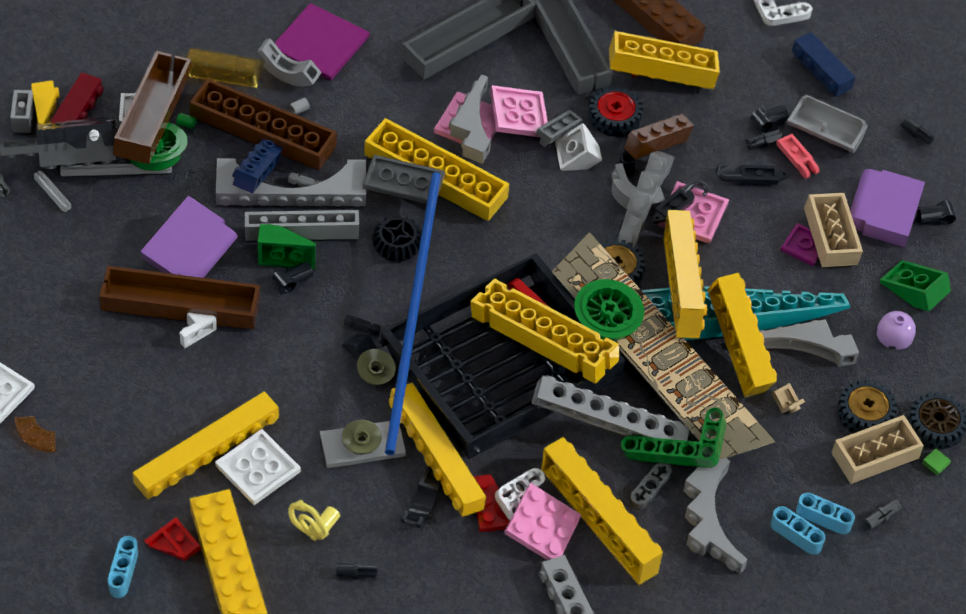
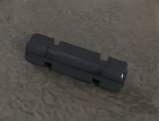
[344,314,381,336]

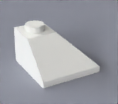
[555,123,602,171]

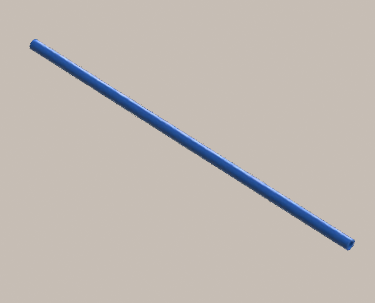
[385,172,441,455]

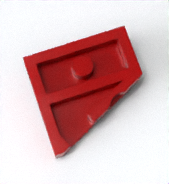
[144,517,201,561]

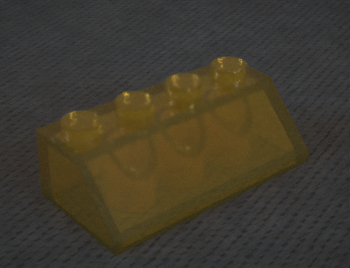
[187,47,265,88]

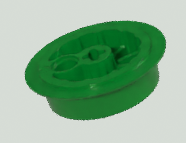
[128,122,188,171]
[574,279,644,341]

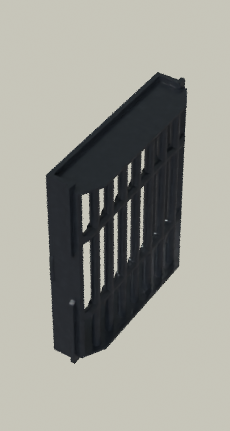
[379,253,625,459]

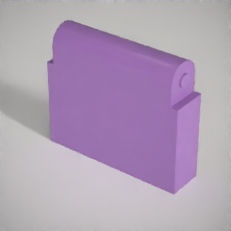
[850,169,925,248]
[140,196,238,278]

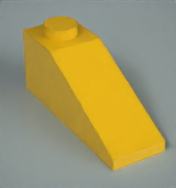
[31,80,60,124]

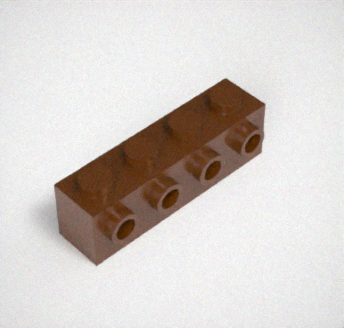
[624,114,694,160]

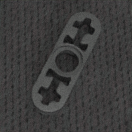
[630,463,671,510]

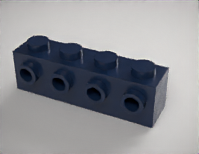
[792,32,855,97]
[232,139,283,194]

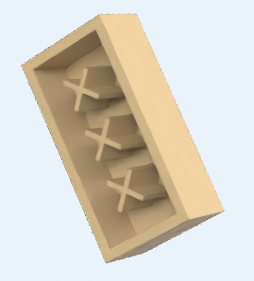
[804,193,863,267]
[832,415,924,484]

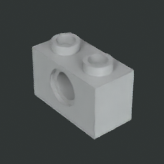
[10,90,34,133]

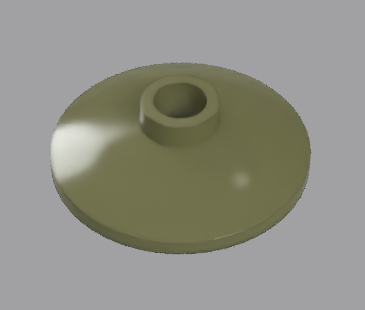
[357,349,396,385]
[342,420,382,455]

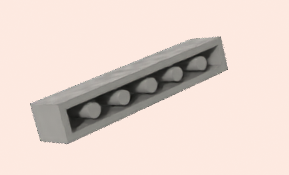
[245,210,359,241]

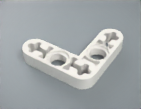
[753,0,812,26]
[495,468,545,521]

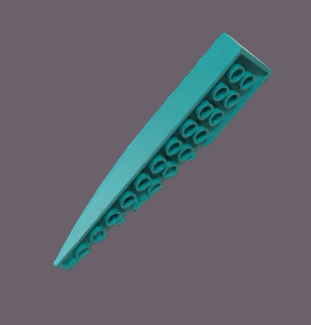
[641,286,850,340]

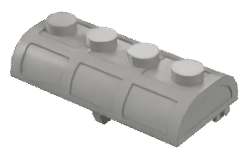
[787,95,868,153]

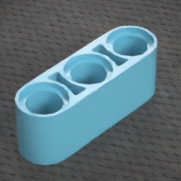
[796,493,855,534]
[771,506,825,555]
[108,536,138,598]

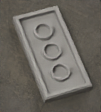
[320,421,406,468]

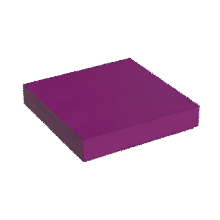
[780,223,819,266]

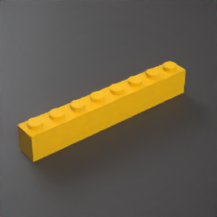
[389,382,486,517]
[133,391,279,500]

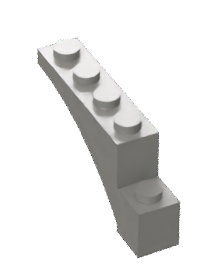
[449,74,491,164]
[759,319,859,367]

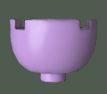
[877,311,916,350]

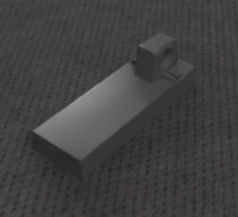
[536,110,583,147]

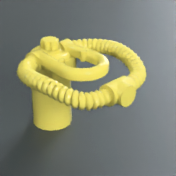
[288,500,340,541]

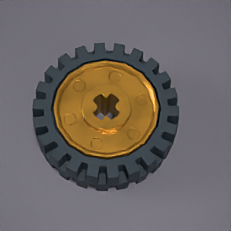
[600,239,645,285]
[837,380,897,433]

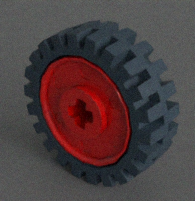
[589,86,643,137]

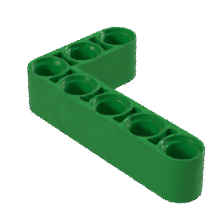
[621,407,727,468]

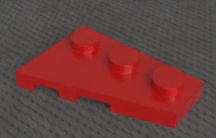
[473,475,514,532]

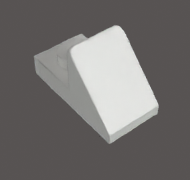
[180,313,217,348]

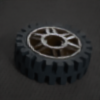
[908,392,966,449]

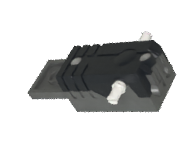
[0,117,118,169]

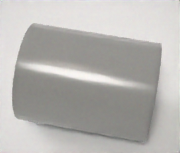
[289,98,310,115]

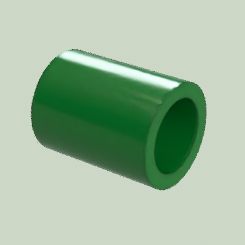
[176,113,197,129]

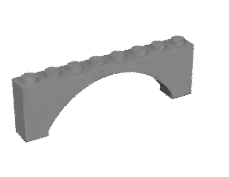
[216,158,366,207]

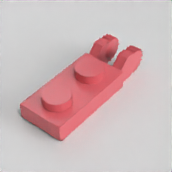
[776,134,819,179]

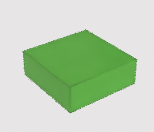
[922,449,951,475]

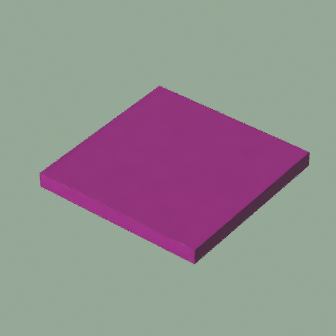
[275,3,370,81]

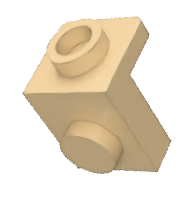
[771,383,805,414]

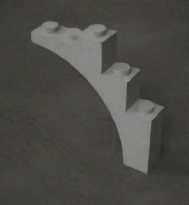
[618,151,675,248]
[683,454,747,574]

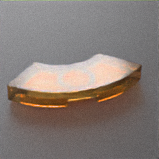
[14,416,56,452]

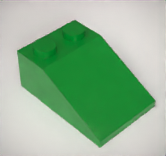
[258,224,316,269]
[880,260,951,311]

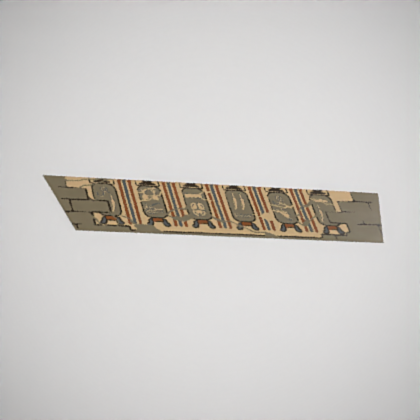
[552,232,775,460]

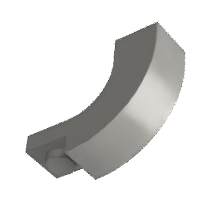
[257,38,321,87]
[611,164,665,215]

